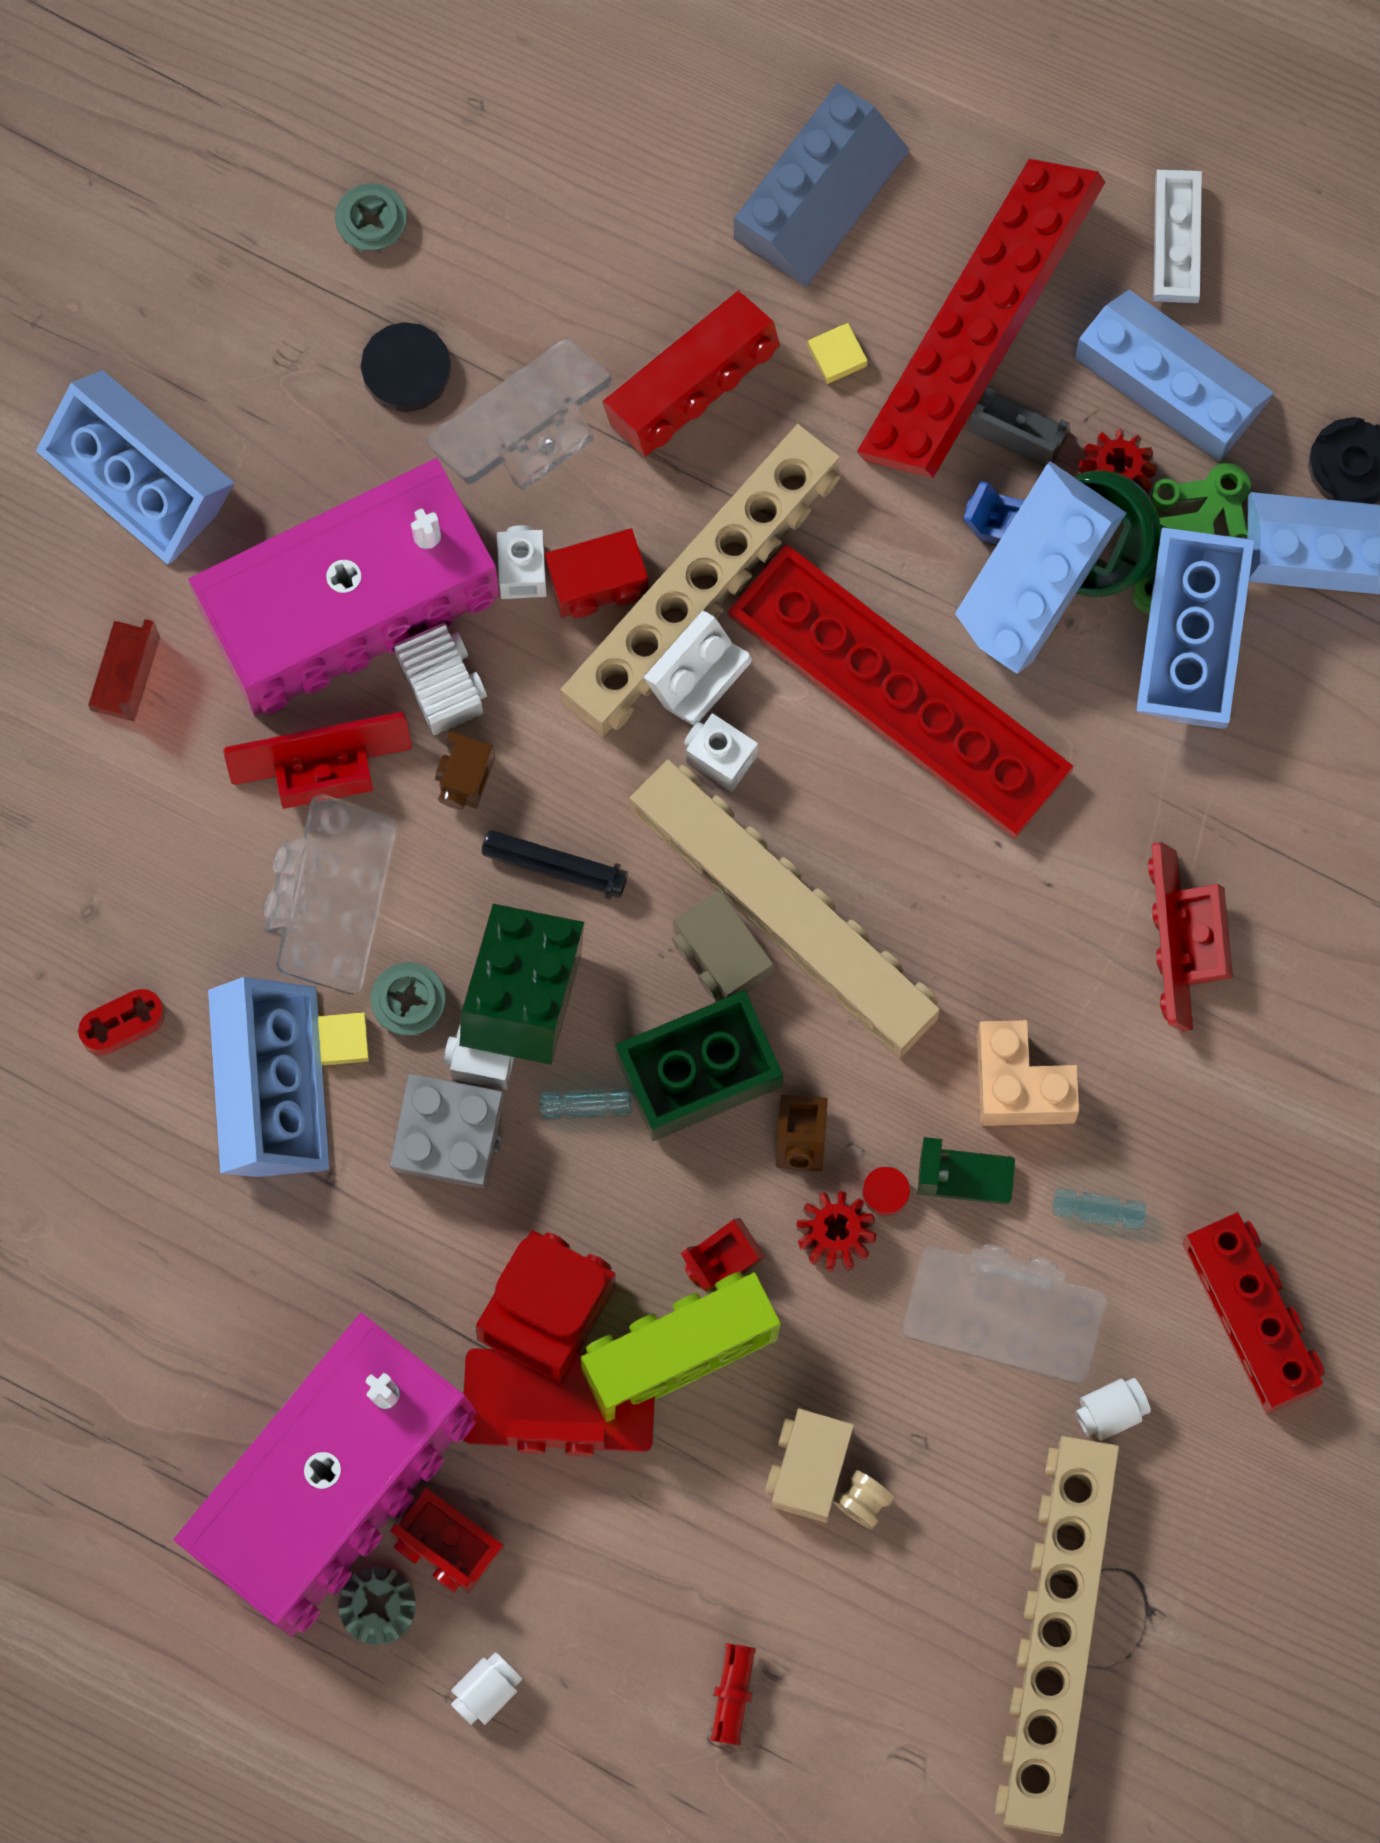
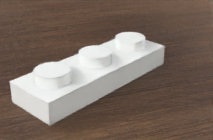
[1153,170,1202,303]

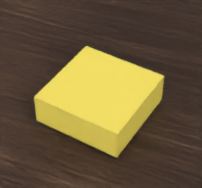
[807,323,868,384]
[318,1012,369,1066]

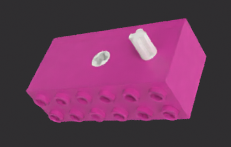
[188,458,500,716]
[173,1312,477,1637]

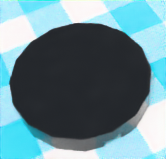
[360,322,451,412]
[1308,417,1380,504]

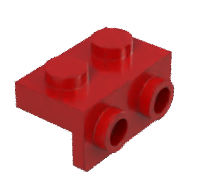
[390,1488,504,1594]

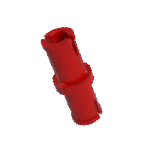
[709,1643,757,1746]

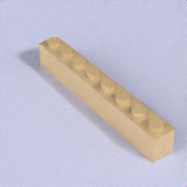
[629,759,940,1059]

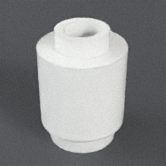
[1075,1378,1151,1441]
[450,1652,523,1725]

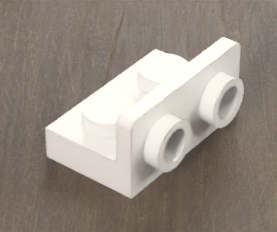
[643,610,752,725]

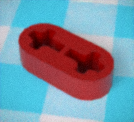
[78,989,165,1055]

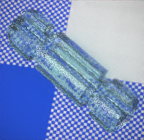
[539,1088,632,1119]
[1052,1188,1146,1230]

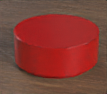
[862,1167,910,1216]

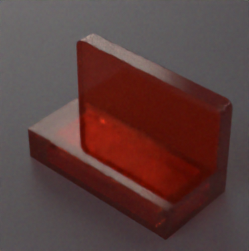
[88,619,160,722]

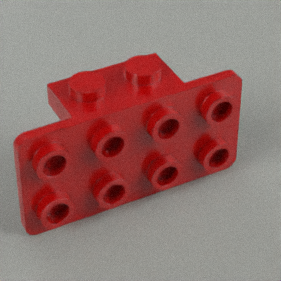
[463,1348,655,1457]

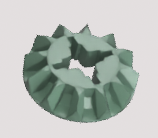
[335,183,407,253]
[371,962,445,1036]
[338,1566,416,1645]

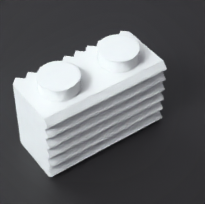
[394,623,487,735]

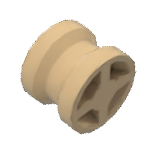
[833,1470,894,1529]

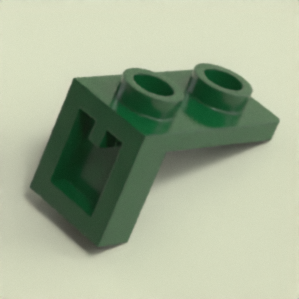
[917,1137,1015,1205]

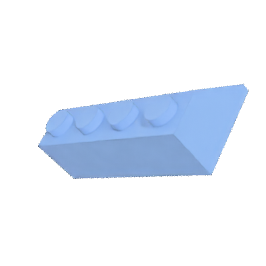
[1075,290,1274,462]
[36,370,235,564]
[955,461,1126,674]
[1247,492,1380,595]
[1136,528,1254,729]
[208,977,330,1177]

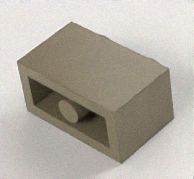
[671,890,773,999]

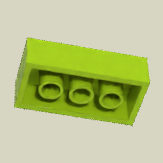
[581,1272,781,1423]

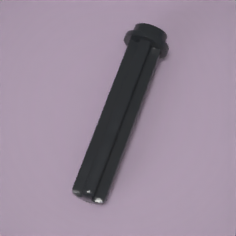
[482,830,628,900]

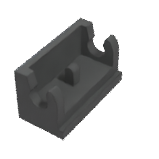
[969,384,1070,467]

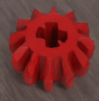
[1078,428,1157,493]
[796,1191,877,1272]

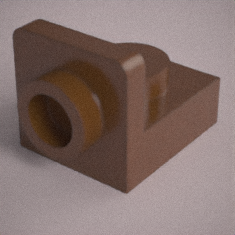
[776,1094,828,1171]

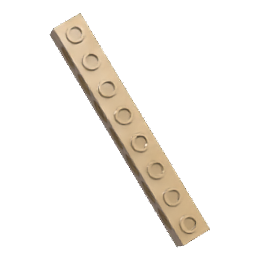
[560,423,840,737]
[994,1436,1119,1837]

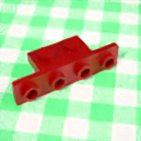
[223,712,412,809]
[1148,842,1233,1032]

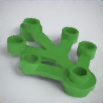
[1132,463,1251,614]

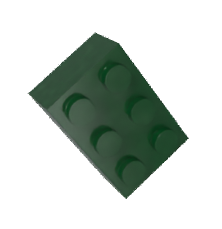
[459,903,584,1065]
[615,990,783,1141]

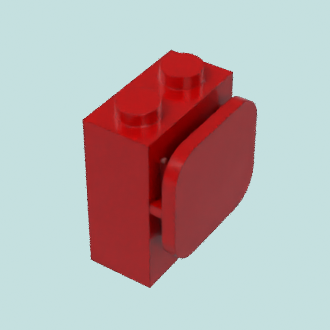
[476,1230,616,1384]

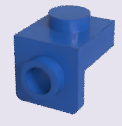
[964,481,1025,545]

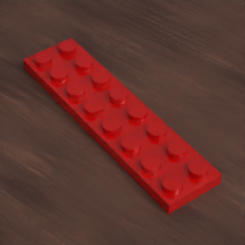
[857,158,1106,478]
[728,544,1074,839]

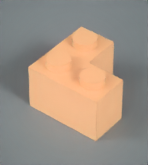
[977,1020,1079,1126]

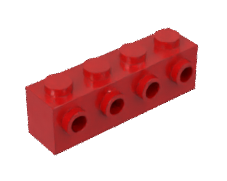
[602,290,780,457]
[1182,1212,1325,1415]

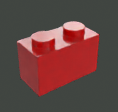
[544,528,649,618]

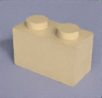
[765,1408,854,1523]

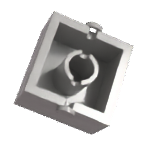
[390,1074,505,1190]

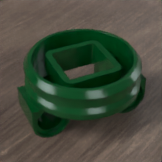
[1073,470,1167,597]

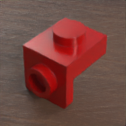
[681,1218,766,1292]

